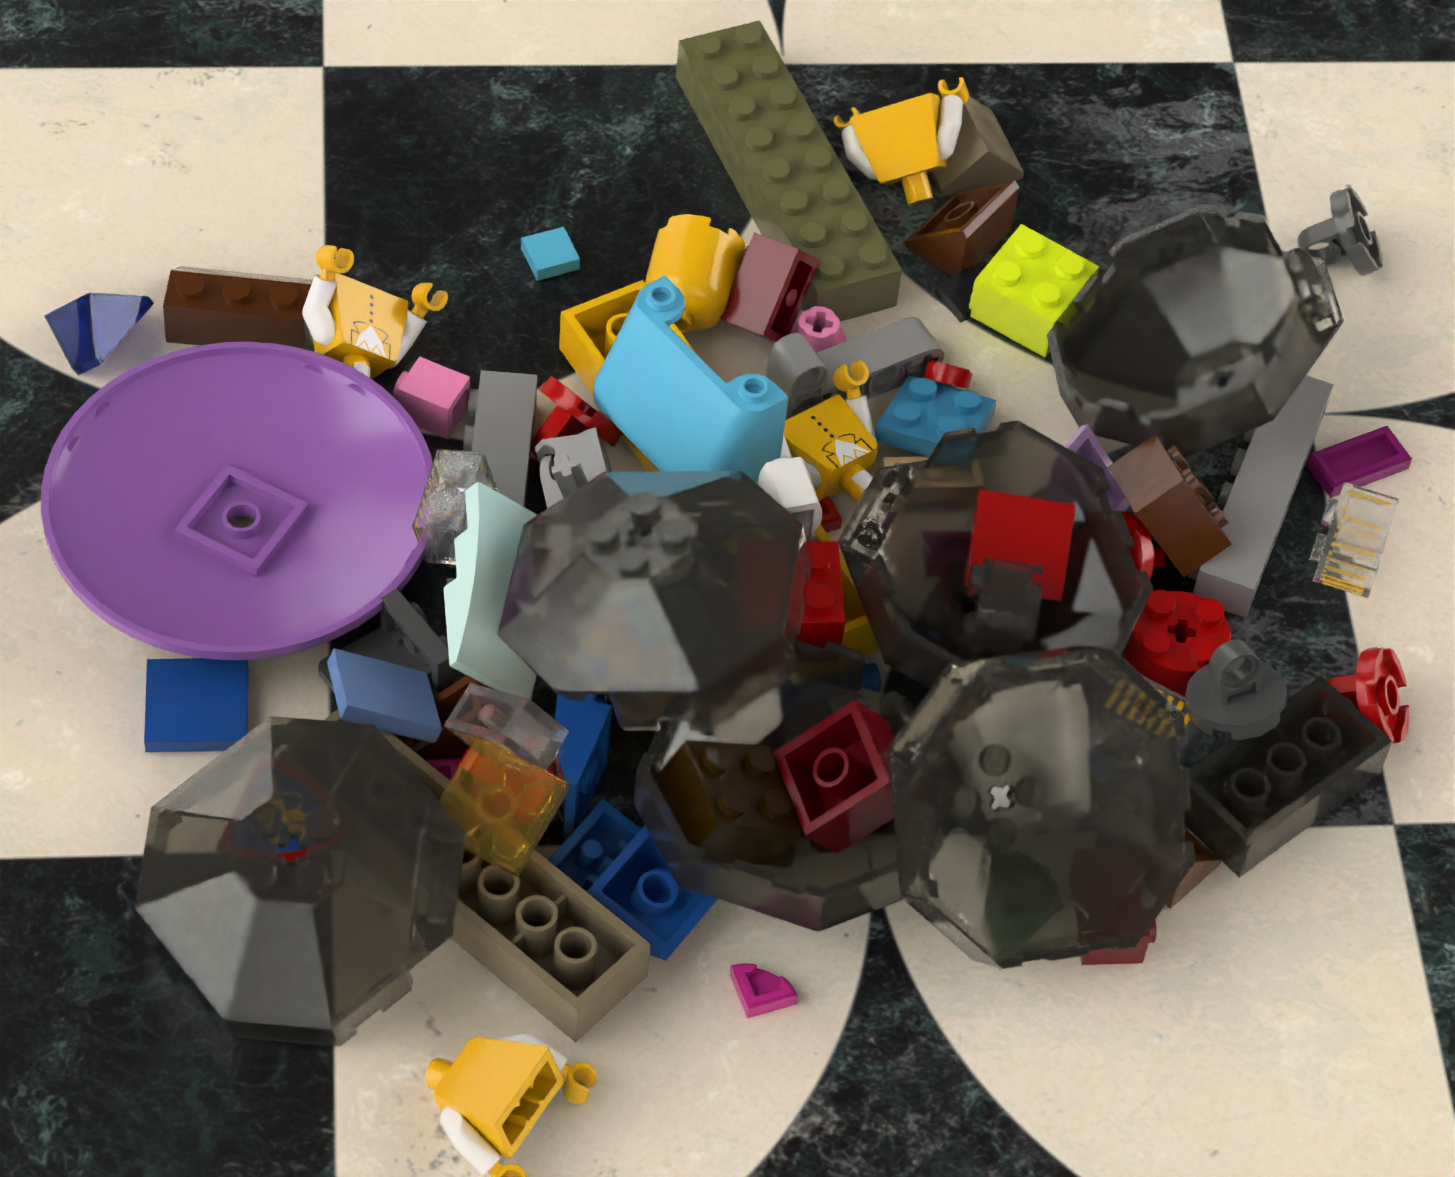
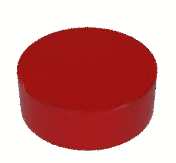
[924,360,973,389]

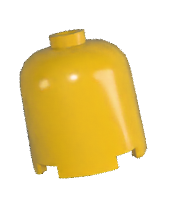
[645,214,746,332]

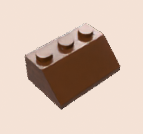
[163,266,313,350]

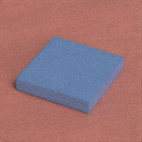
[327,648,442,743]

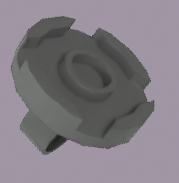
[1297,187,1383,276]
[1186,639,1287,740]

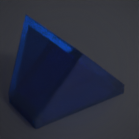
[44,292,154,376]

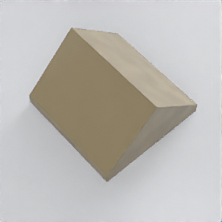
[930,96,1024,196]

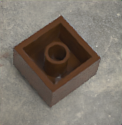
[1108,434,1232,577]

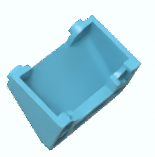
[594,275,788,499]

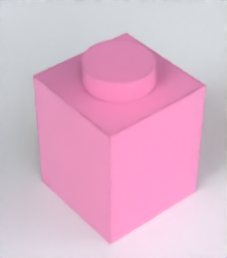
[393,356,470,439]

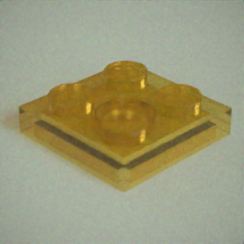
[425,736,570,878]

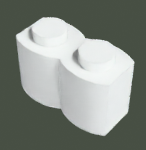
[754,456,822,542]

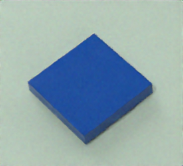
[144,658,248,752]

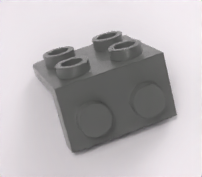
[318,589,454,697]

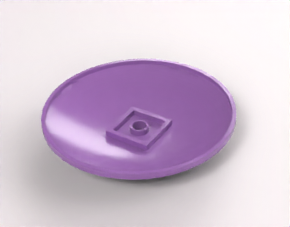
[41,342,437,660]

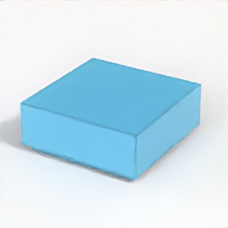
[521,227,580,281]

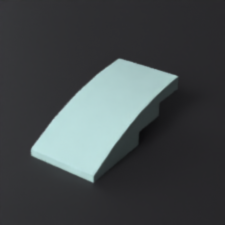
[444,481,552,705]

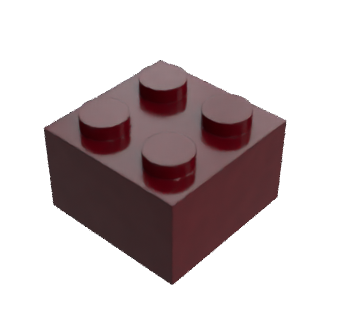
[773,699,920,854]

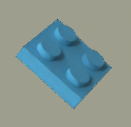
[875,375,996,467]

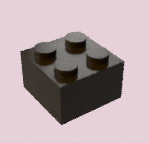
[656,740,803,865]

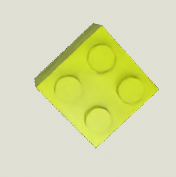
[969,224,1100,358]

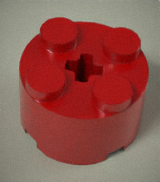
[1124,590,1231,705]

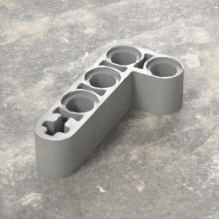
[766,317,945,420]

